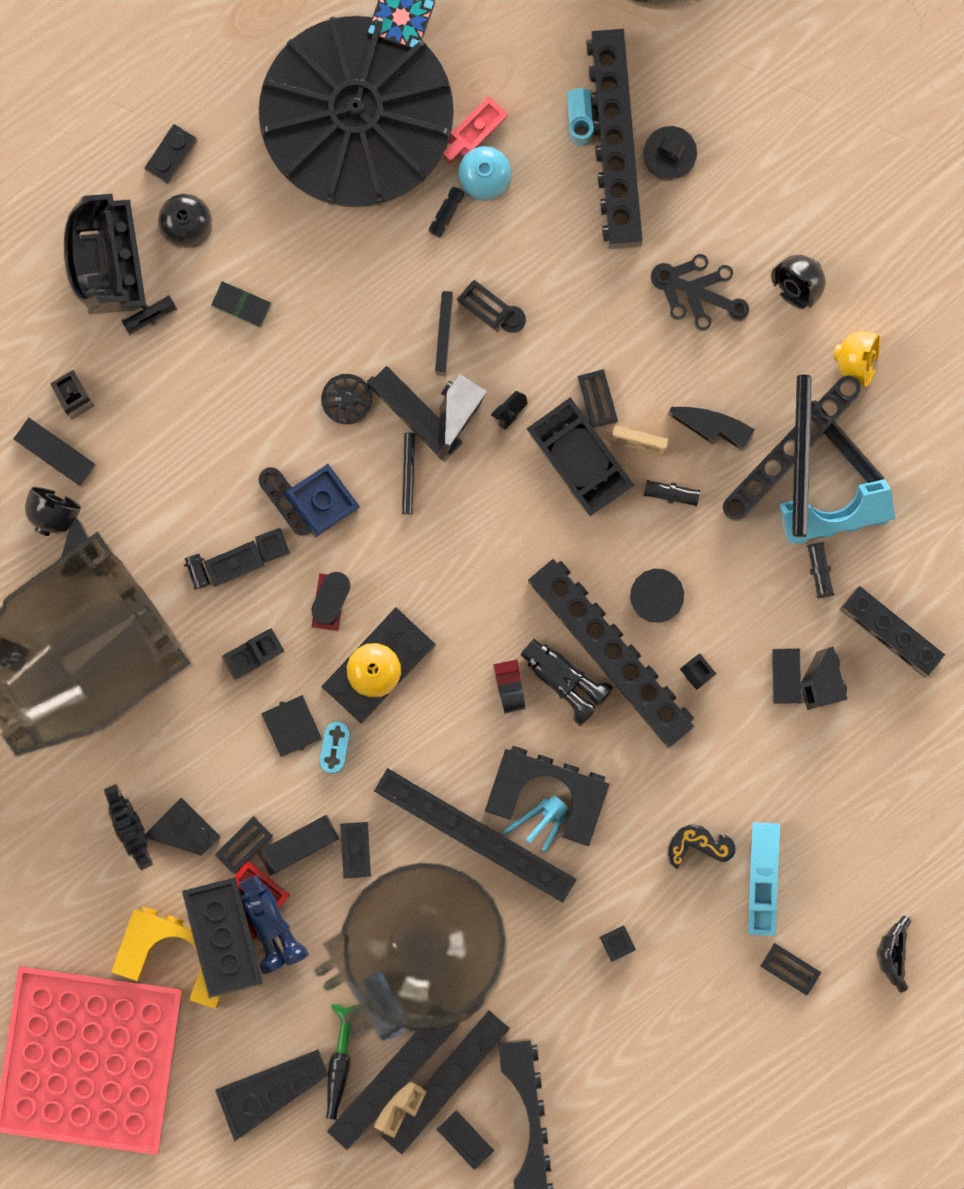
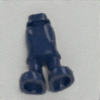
[239,875,309,975]

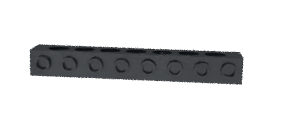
[586,28,643,249]
[528,559,695,748]

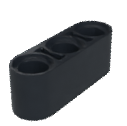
[257,815,340,876]

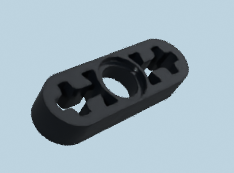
[259,467,312,536]

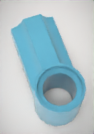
[567,88,594,146]

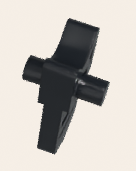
[491,391,528,430]

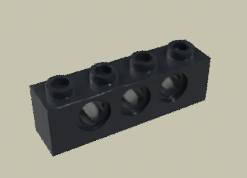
[839,586,945,677]

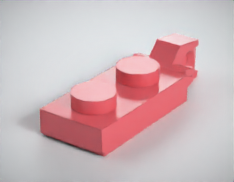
[443,96,508,164]

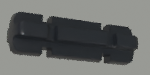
[429,186,464,238]

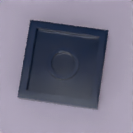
[284,464,360,538]

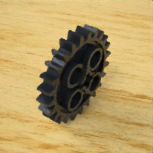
[104,784,153,870]

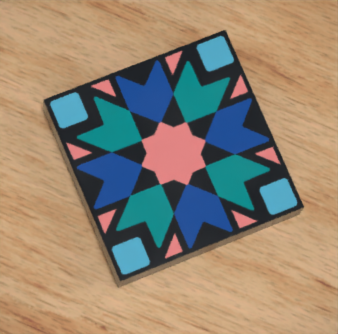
[367,0,435,50]

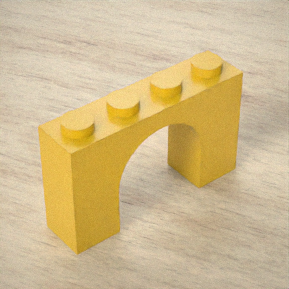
[111,906,222,1009]

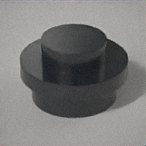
[500,306,526,333]

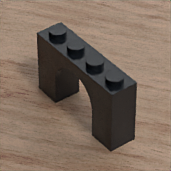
[485,745,610,846]

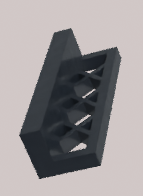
[367,366,463,462]

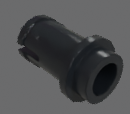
[184,553,210,590]

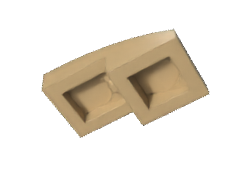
[374,1082,427,1138]

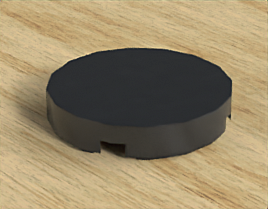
[630,568,684,623]

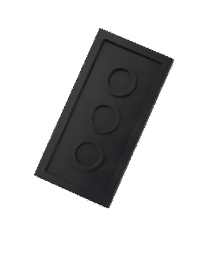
[321,607,436,724]
[182,877,263,999]

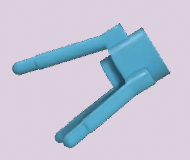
[502,795,570,852]

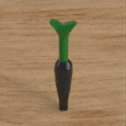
[326,1004,365,1120]

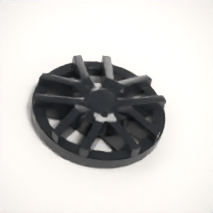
[321,374,372,425]

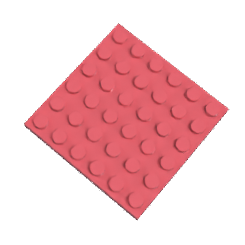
[0,966,183,1155]

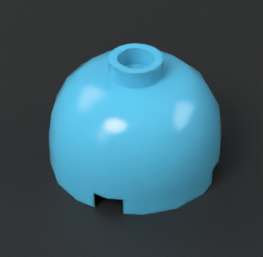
[458,146,512,201]

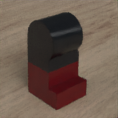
[493,659,526,714]

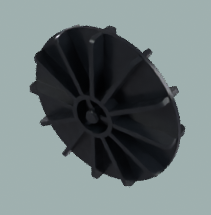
[259,16,454,207]

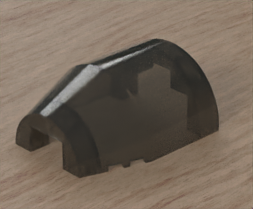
[0,531,194,757]

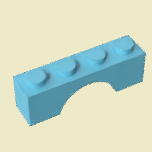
[779,479,896,544]

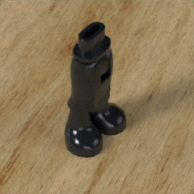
[520,639,614,727]

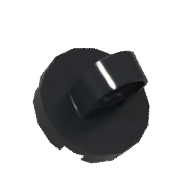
[643,126,697,181]

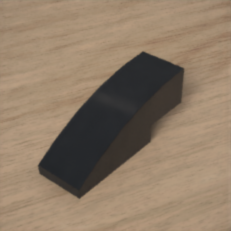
[667,407,755,450]

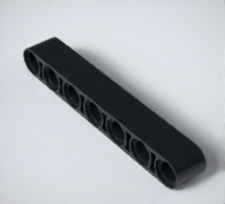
[723,375,861,521]

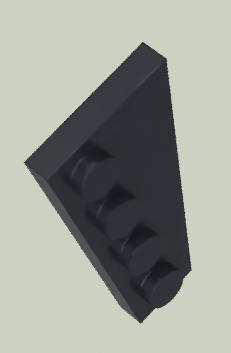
[215,1049,328,1142]

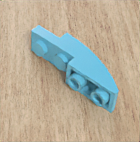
[748,822,780,936]

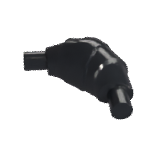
[876,916,911,993]

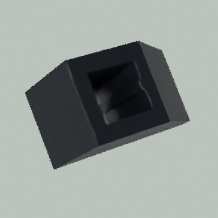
[800,647,848,710]

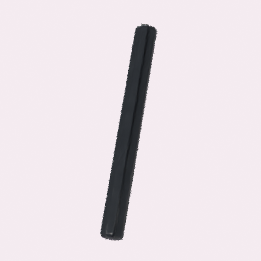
[792,374,812,538]

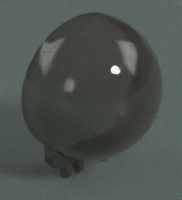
[314,863,508,1041]

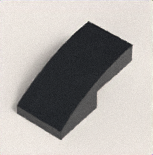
[222,628,285,680]

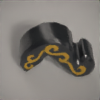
[667,824,736,869]

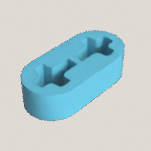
[320,722,350,773]

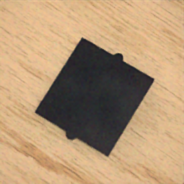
[261,695,322,757]

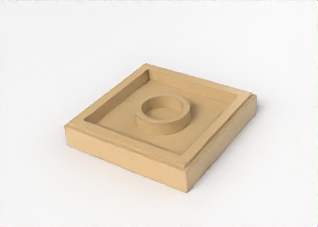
[611,426,668,456]

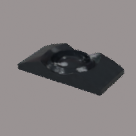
[526,397,634,517]

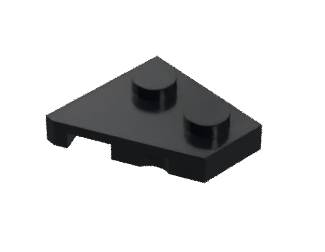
[145,798,220,856]

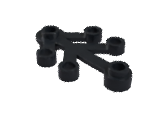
[651,254,749,331]

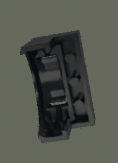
[64,194,146,315]

